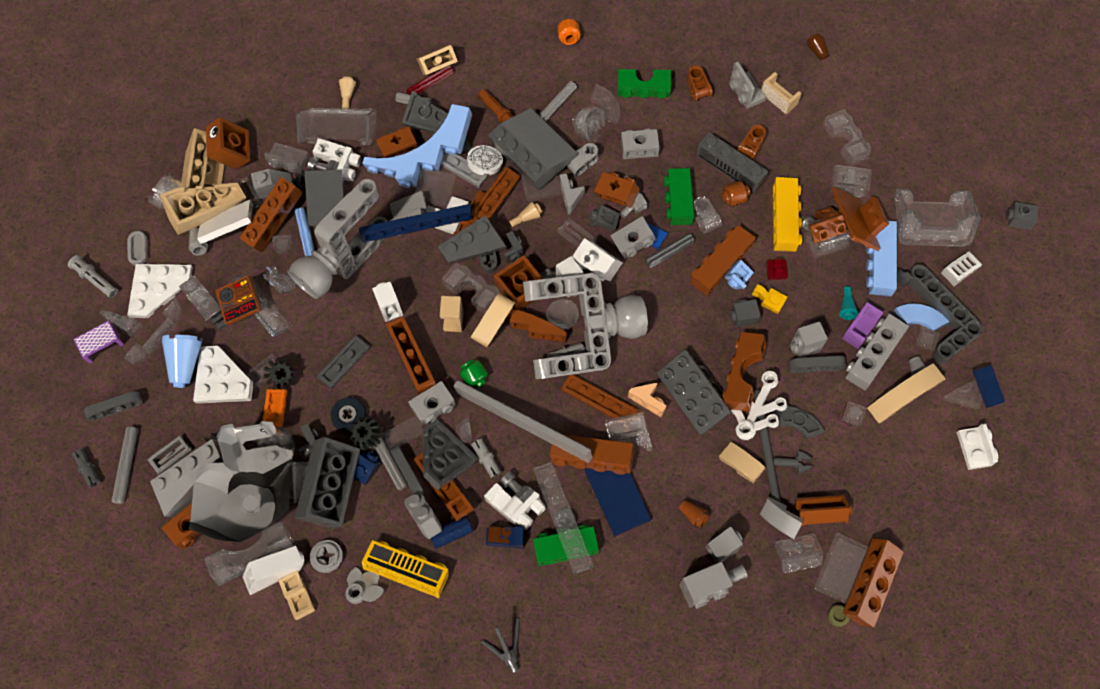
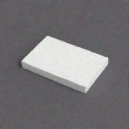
[197,200,253,244]

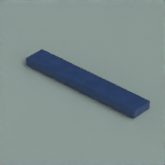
[359,204,473,243]

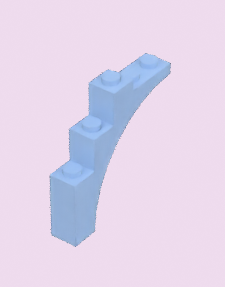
[363,104,472,188]

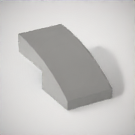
[760,497,804,539]

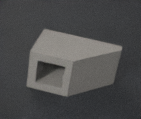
[705,527,743,564]

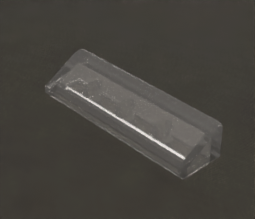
[231,274,292,337]

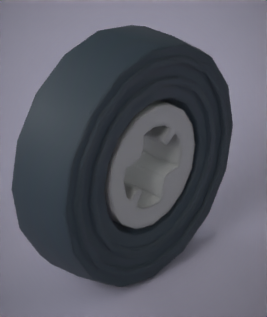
[330,397,366,433]

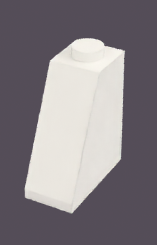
[243,546,304,595]

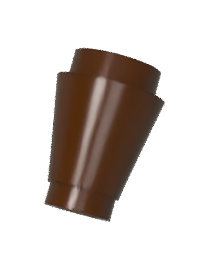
[807,33,829,61]

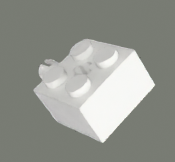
[572,238,623,282]

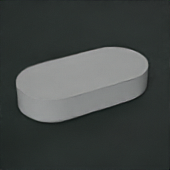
[127,231,148,266]

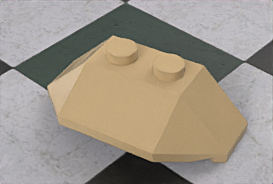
[181,128,224,189]

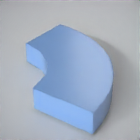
[894,304,949,332]

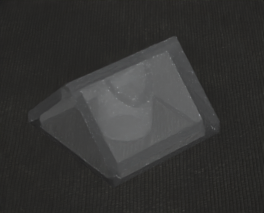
[803,229,852,259]

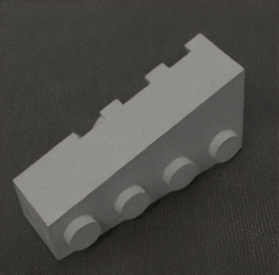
[150,439,224,517]

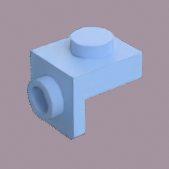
[724,260,754,289]

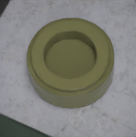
[827,605,850,627]

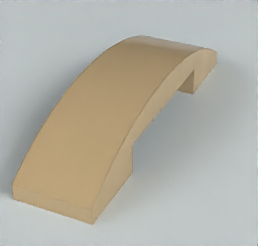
[867,363,946,424]

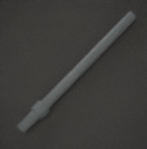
[753,390,781,503]

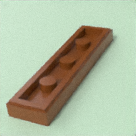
[469,166,521,223]
[561,374,638,428]

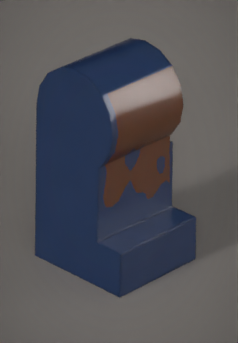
[486,526,524,549]

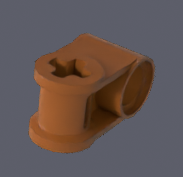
[686,65,712,101]
[737,125,766,161]

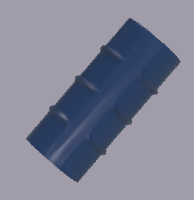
[431,515,473,549]

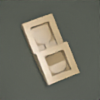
[719,442,765,483]
[278,571,315,620]

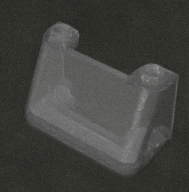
[894,189,981,247]

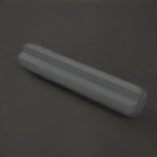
[645,233,694,268]

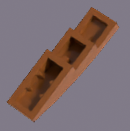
[505,308,566,343]

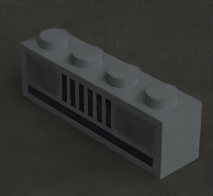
[696,132,768,194]

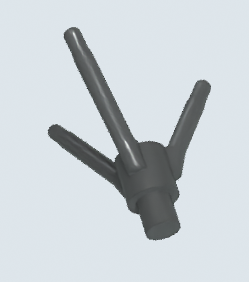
[481,618,520,673]

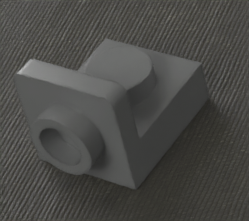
[589,205,620,232]

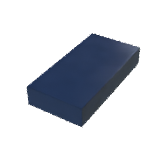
[973,365,1005,408]

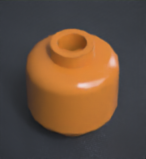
[557,19,581,45]

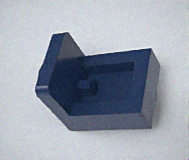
[354,451,383,485]

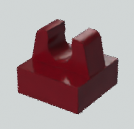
[766,259,787,280]

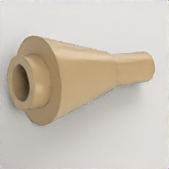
[339,77,356,110]
[509,202,542,227]

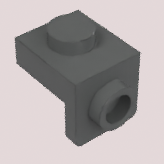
[505,231,523,264]
[297,423,320,457]

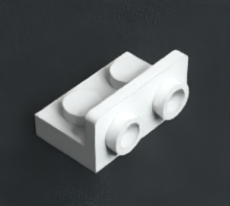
[957,424,998,470]

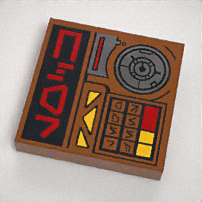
[215,275,262,325]

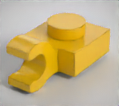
[752,284,787,314]

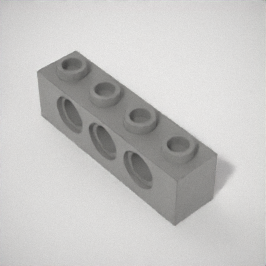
[845,314,909,391]

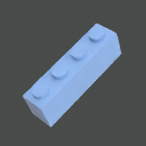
[866,221,897,296]

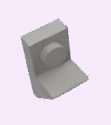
[560,173,585,214]

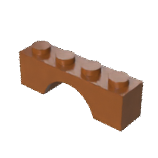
[722,332,767,412]

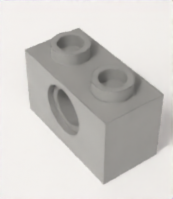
[621,129,659,159]
[610,216,656,259]
[790,322,828,358]
[408,381,455,426]

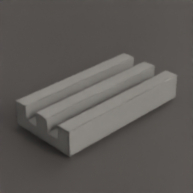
[147,435,193,475]

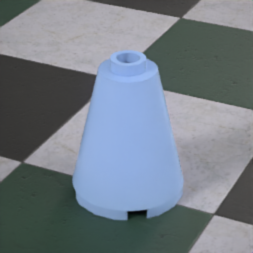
[162,335,202,388]

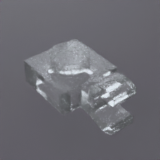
[263,265,296,294]

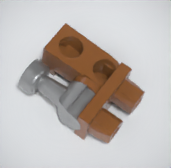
[801,206,847,243]

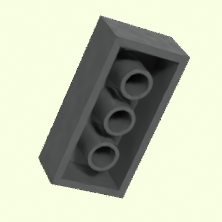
[295,437,360,529]

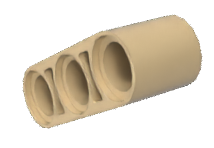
[470,292,515,348]

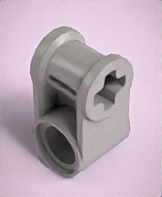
[566,143,598,177]

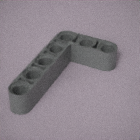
[909,265,983,364]

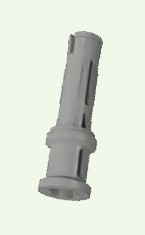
[68,255,118,299]

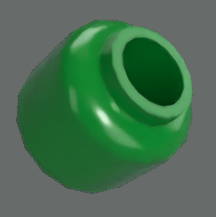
[459,359,488,389]

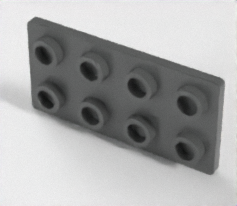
[657,350,731,435]

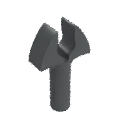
[773,451,812,474]

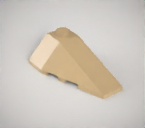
[160,183,246,235]

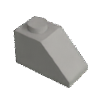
[251,169,292,199]

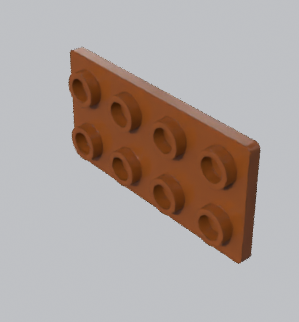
[832,186,889,251]

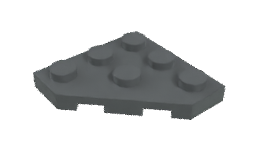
[422,419,479,490]

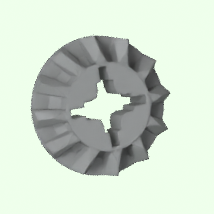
[310,540,343,573]

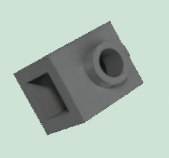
[1006,202,1038,230]
[729,300,761,327]

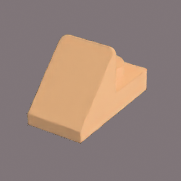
[628,383,667,417]

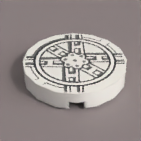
[467,145,503,175]

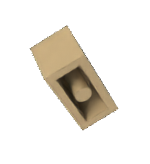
[416,45,458,75]

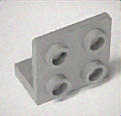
[729,62,766,109]
[390,191,428,236]

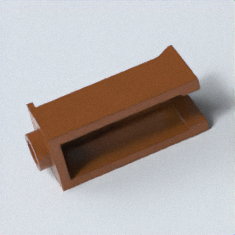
[795,495,852,527]

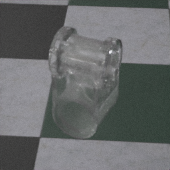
[693,197,722,234]

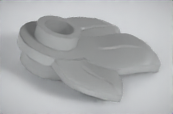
[345,567,384,604]

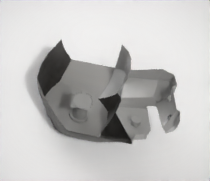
[188,421,293,543]

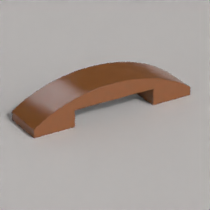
[414,453,474,521]

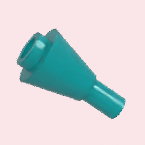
[839,287,859,320]

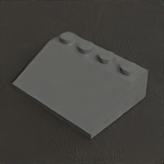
[488,108,578,190]

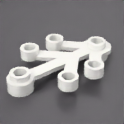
[731,371,787,440]

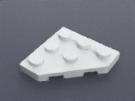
[127,264,193,318]
[193,346,253,403]

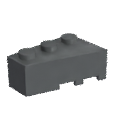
[438,216,506,265]

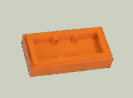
[262,389,287,429]

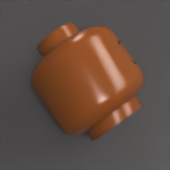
[722,181,750,207]

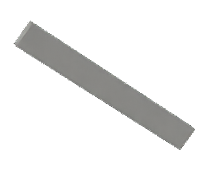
[454,381,593,463]

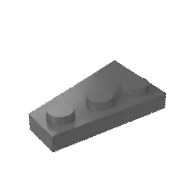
[402,90,448,134]

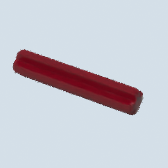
[407,65,453,95]

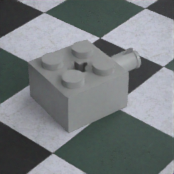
[679,562,747,609]

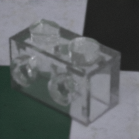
[830,165,872,198]

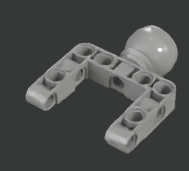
[287,179,387,299]
[523,273,648,379]

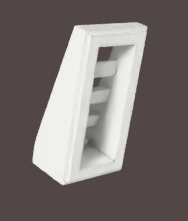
[941,252,982,286]

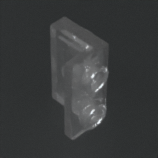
[264,142,309,173]
[775,533,823,573]

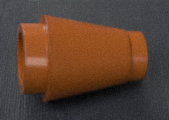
[679,500,710,528]

